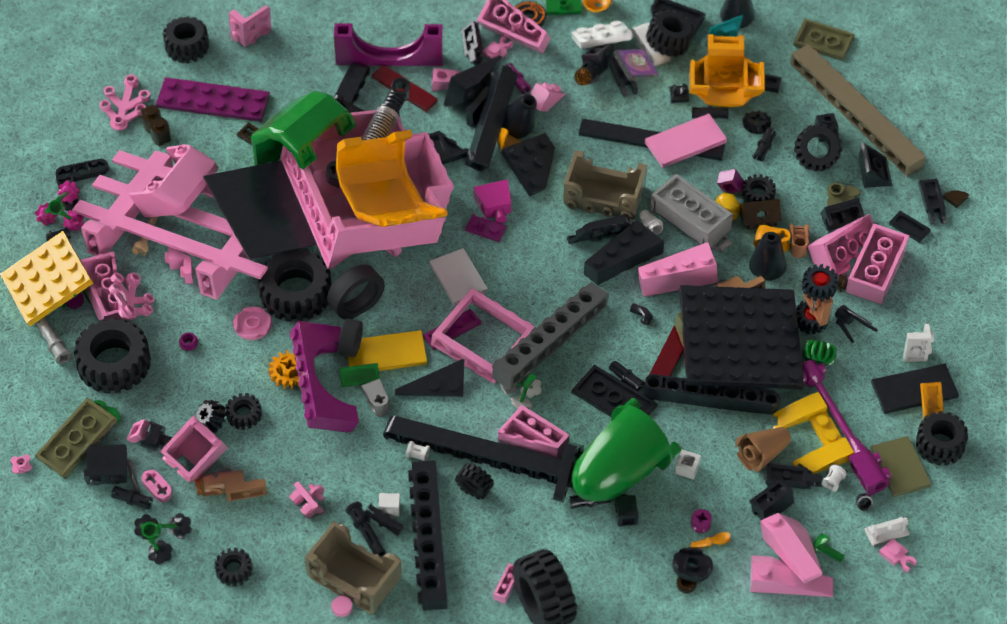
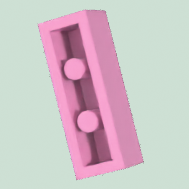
[493,563,515,603]

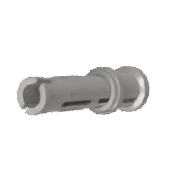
[35,317,72,364]

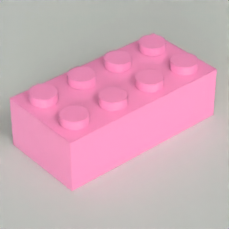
[846,224,910,305]

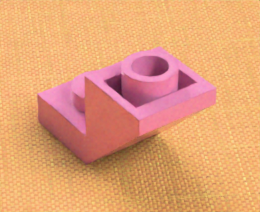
[165,247,193,284]

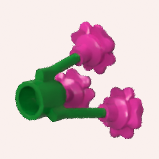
[35,180,84,231]

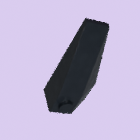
[443,55,502,107]

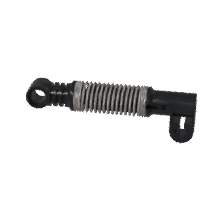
[326,77,410,190]

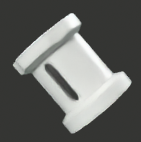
[406,441,430,461]
[822,465,847,492]

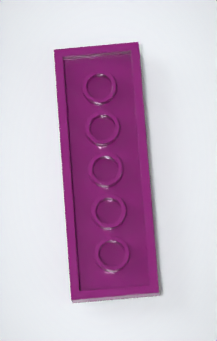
[156,77,270,122]

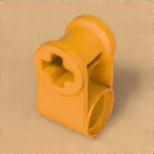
[753,225,791,252]

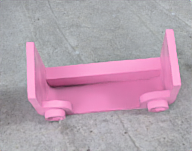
[129,144,219,218]

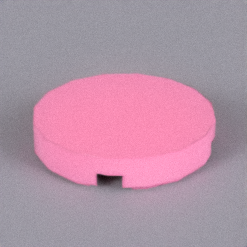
[233,306,272,340]

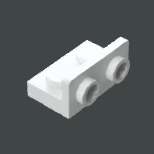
[903,324,934,362]

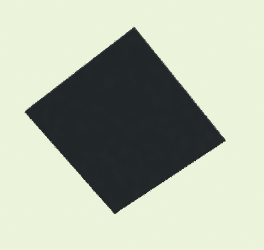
[203,160,317,260]

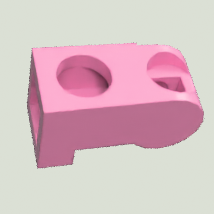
[432,68,461,91]

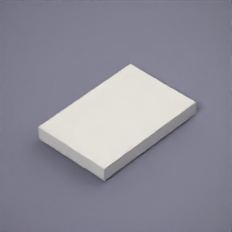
[429,248,488,306]

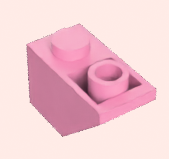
[530,82,566,112]

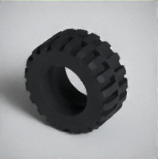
[258,249,332,322]
[74,318,151,393]
[513,549,577,624]

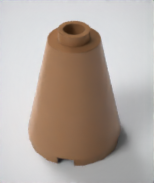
[735,427,791,472]

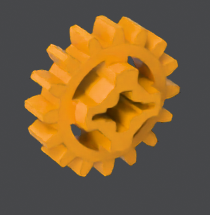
[268,350,300,390]

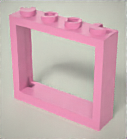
[431,288,535,384]

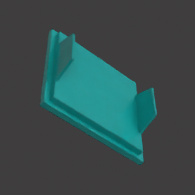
[706,15,743,46]

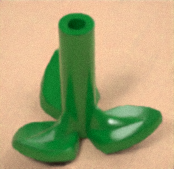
[813,533,844,562]

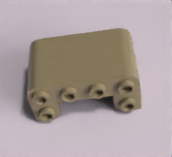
[563,150,647,220]
[305,521,402,614]

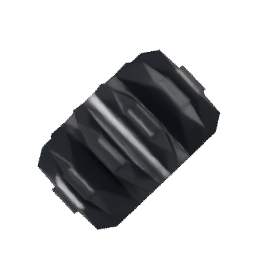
[195,400,227,433]

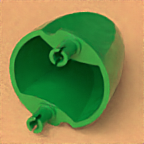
[572,398,682,502]

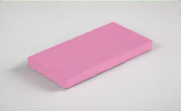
[645,114,727,168]

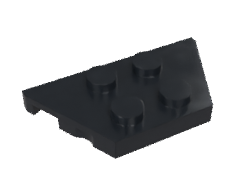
[428,131,469,165]
[567,215,635,244]

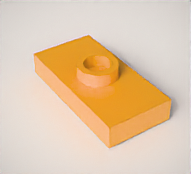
[920,382,944,419]

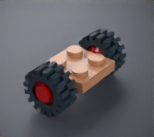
[796,264,839,335]

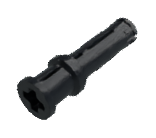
[345,501,386,556]

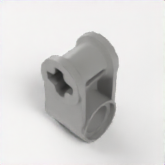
[361,379,390,417]

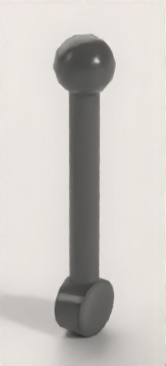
[127,460,140,494]

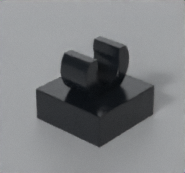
[669,84,689,103]

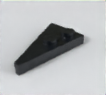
[395,359,465,397]

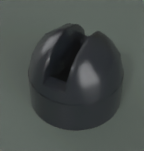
[856,493,873,511]

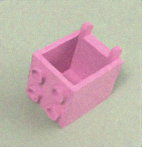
[160,416,228,483]

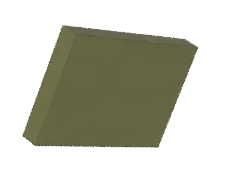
[793,19,855,61]
[871,436,931,497]

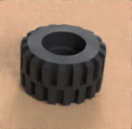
[646,10,694,57]
[163,16,209,63]
[794,123,842,171]
[915,411,968,466]

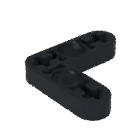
[55,159,109,211]
[553,443,584,503]

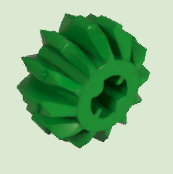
[803,340,837,365]

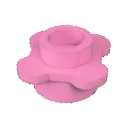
[11,454,32,474]

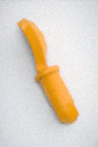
[690,532,731,549]

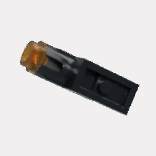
[574,43,614,86]

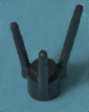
[835,305,878,343]

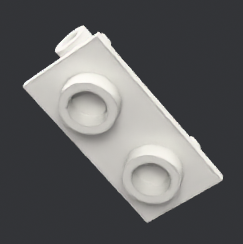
[864,517,910,546]

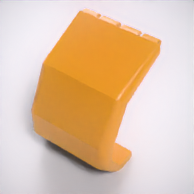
[336,130,448,227]

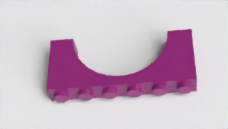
[334,23,443,66]
[290,321,359,432]

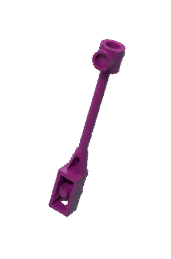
[802,360,891,496]

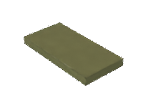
[35,398,117,479]

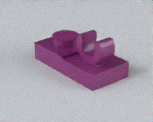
[465,214,507,243]

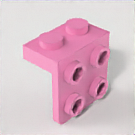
[229,5,272,47]

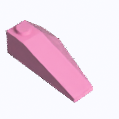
[807,214,874,277]
[760,513,822,584]
[750,555,833,597]

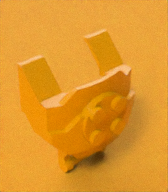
[689,34,765,107]

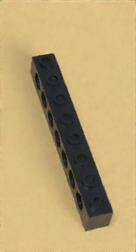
[408,460,448,611]

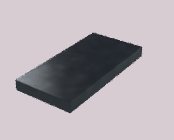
[871,363,959,414]
[571,364,658,417]

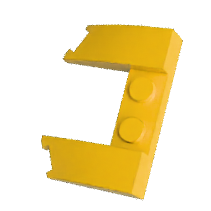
[773,392,854,474]

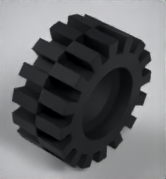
[742,174,776,202]
[225,393,262,430]
[455,463,494,500]
[215,547,253,587]

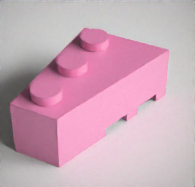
[498,405,570,459]

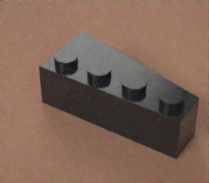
[584,220,664,285]

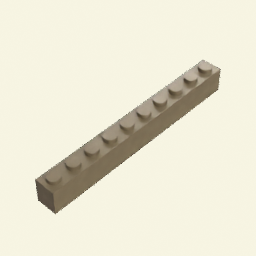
[790,44,926,177]

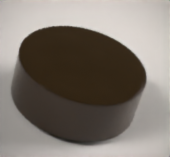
[676,576,697,593]

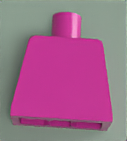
[473,180,511,224]

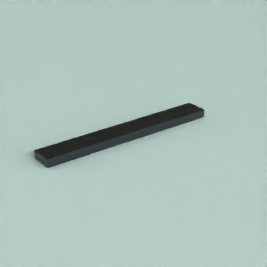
[579,118,725,161]

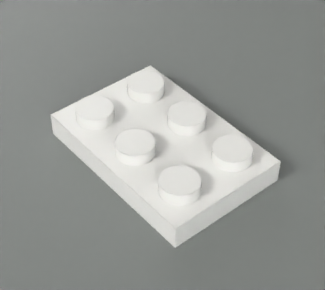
[572,21,632,49]

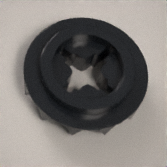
[742,109,772,134]

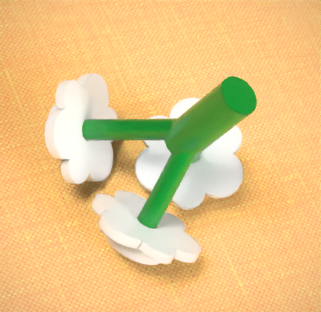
[500,374,542,408]

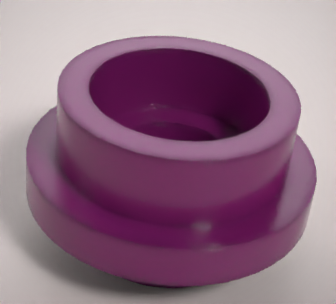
[179,332,198,351]

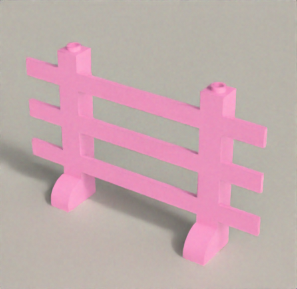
[72,150,268,300]

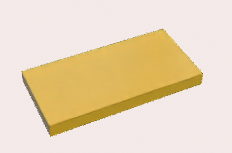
[347,330,427,371]

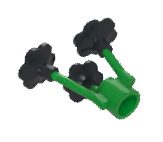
[134,513,192,565]

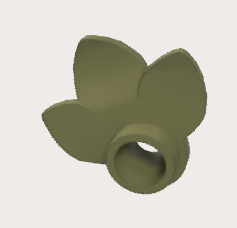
[827,182,860,206]

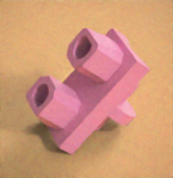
[289,481,325,519]

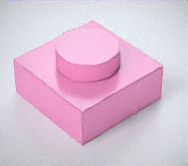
[127,419,150,443]

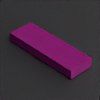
[423,309,481,350]

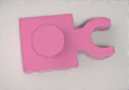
[482,36,513,59]
[879,538,917,572]

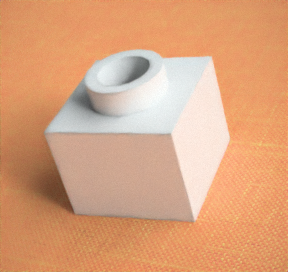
[675,450,701,480]
[378,493,400,518]

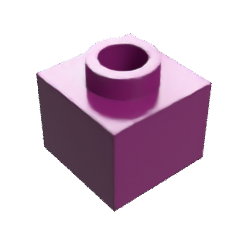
[717,169,744,194]

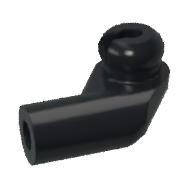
[630,303,653,325]

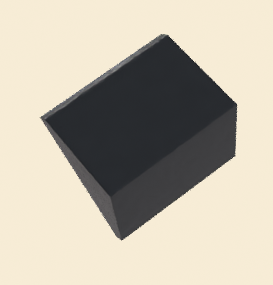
[858,142,893,188]

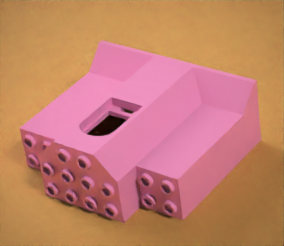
[280,110,454,269]

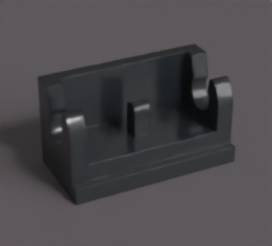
[820,198,864,231]
[750,479,794,521]

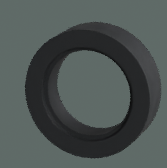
[327,264,385,320]

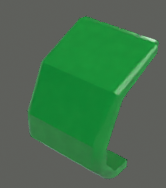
[251,91,356,169]

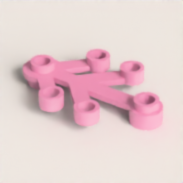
[100,74,150,131]
[109,272,155,321]

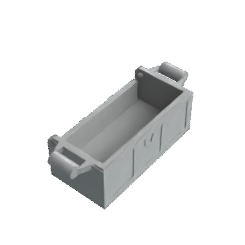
[649,174,733,253]

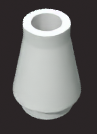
[639,210,663,235]

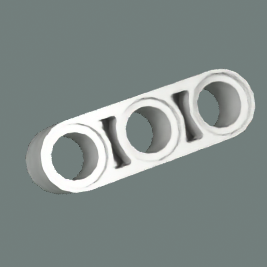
[631,23,671,67]

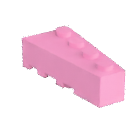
[477,0,551,54]
[638,242,718,297]
[81,251,122,321]

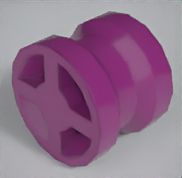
[691,509,712,533]

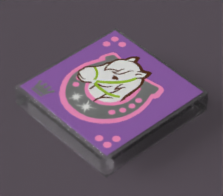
[613,49,659,81]

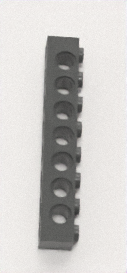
[492,282,609,390]

